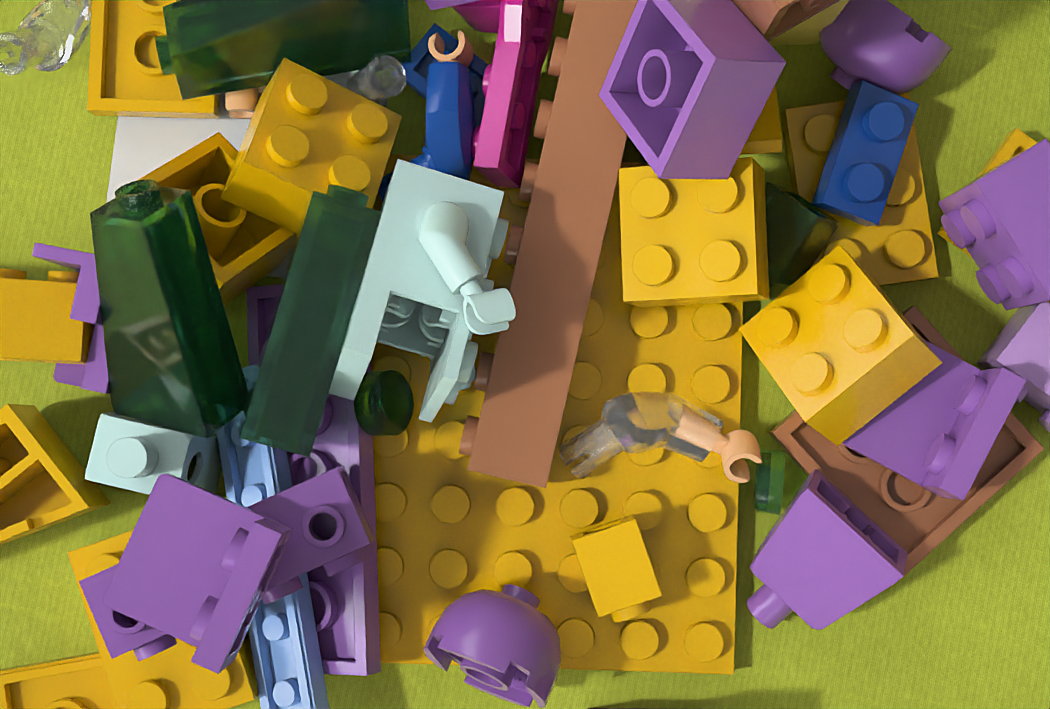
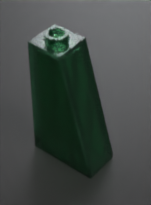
[155,0,412,100]
[90,179,252,438]
[238,184,382,457]

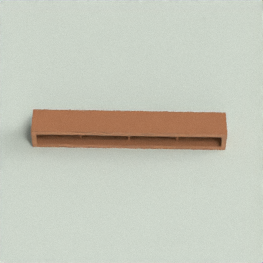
[459,0,638,488]

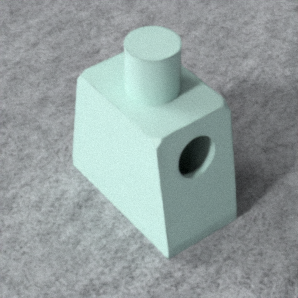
[85,411,222,495]

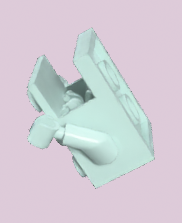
[328,159,516,423]

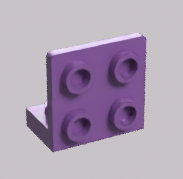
[842,340,1026,500]
[102,473,294,674]

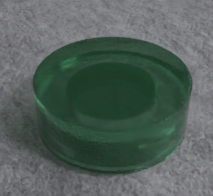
[354,370,414,436]
[753,449,785,515]

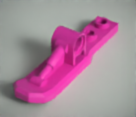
[451,0,559,188]

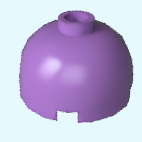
[819,0,952,95]
[423,584,561,708]

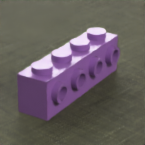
[79,466,376,661]

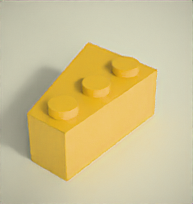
[0,268,95,365]
[0,404,112,545]

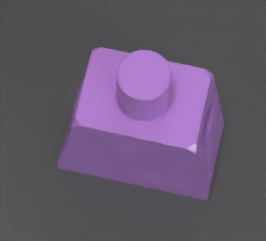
[747,469,908,630]

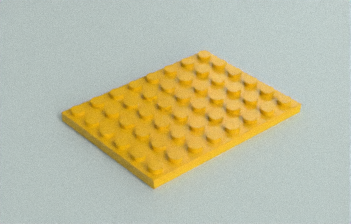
[365,154,743,675]

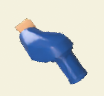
[378,30,475,201]

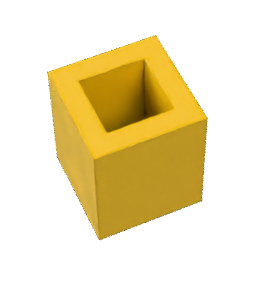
[570,515,662,622]

